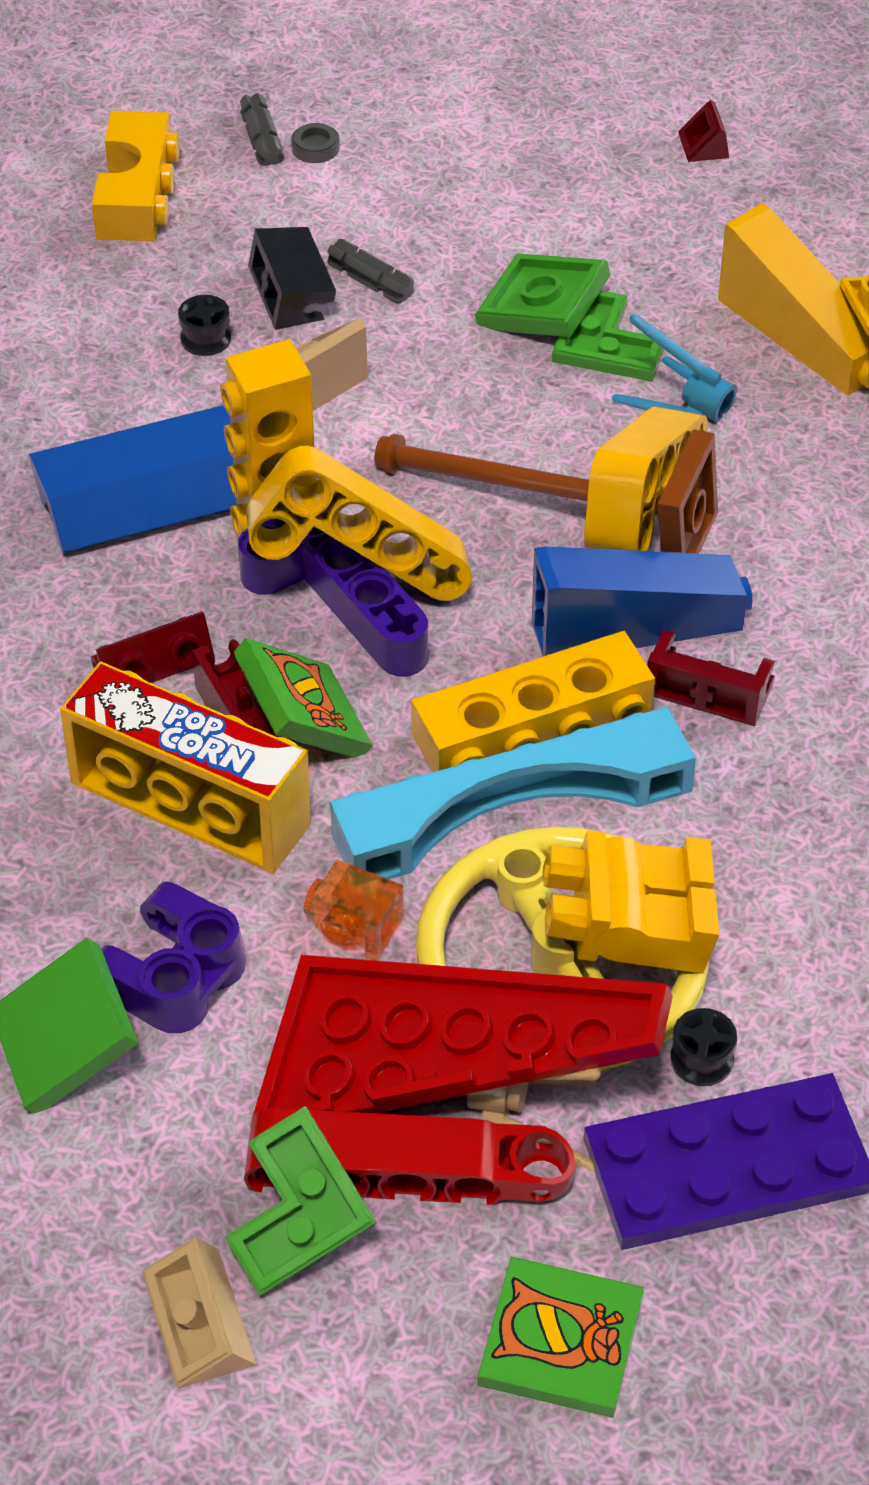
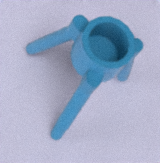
[612,314,737,423]

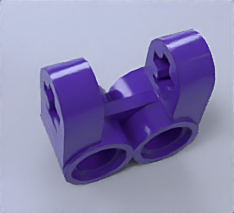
[101,882,246,1033]

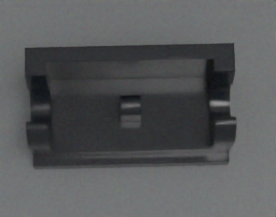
[248,227,336,330]

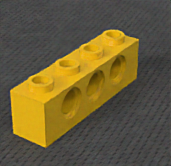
[220,339,316,537]
[411,630,655,772]

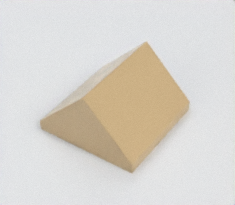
[296,317,368,411]

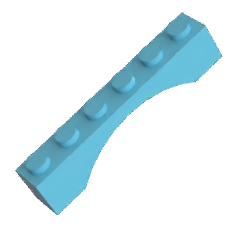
[330,706,696,889]

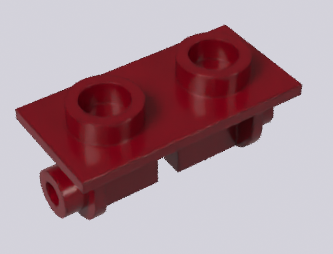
[91,611,216,683]

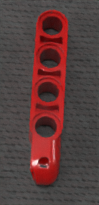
[244,1108,576,1205]

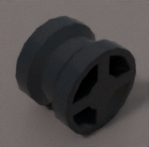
[178,295,231,356]
[670,1008,737,1086]

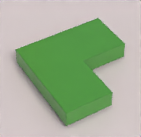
[552,291,664,382]
[225,1106,377,1296]

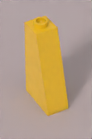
[718,203,869,396]

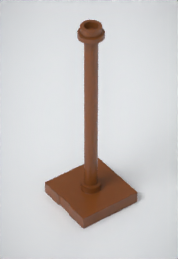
[374,429,718,554]

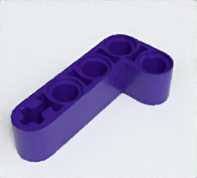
[238,519,428,677]

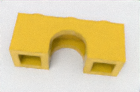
[92,111,180,241]

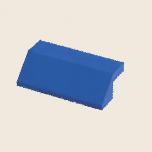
[28,405,237,554]

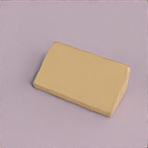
[142,1237,256,1389]

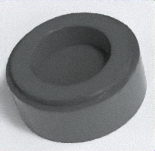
[291,123,340,163]

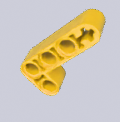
[584,406,708,551]
[247,446,472,601]

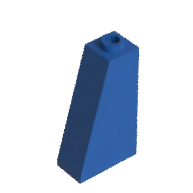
[531,546,753,657]

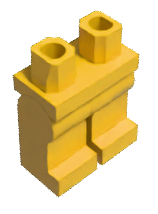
[543,830,720,974]

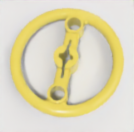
[416,826,710,1071]

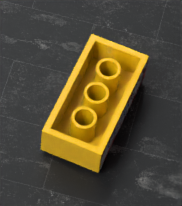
[60,661,311,874]

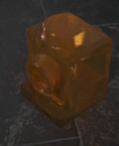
[304,859,404,961]

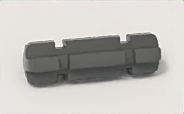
[240,93,283,166]
[327,239,414,303]

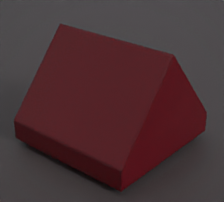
[678,100,729,162]

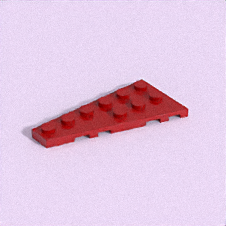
[250,954,673,1124]

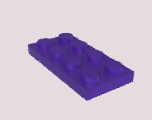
[583,1073,869,1250]

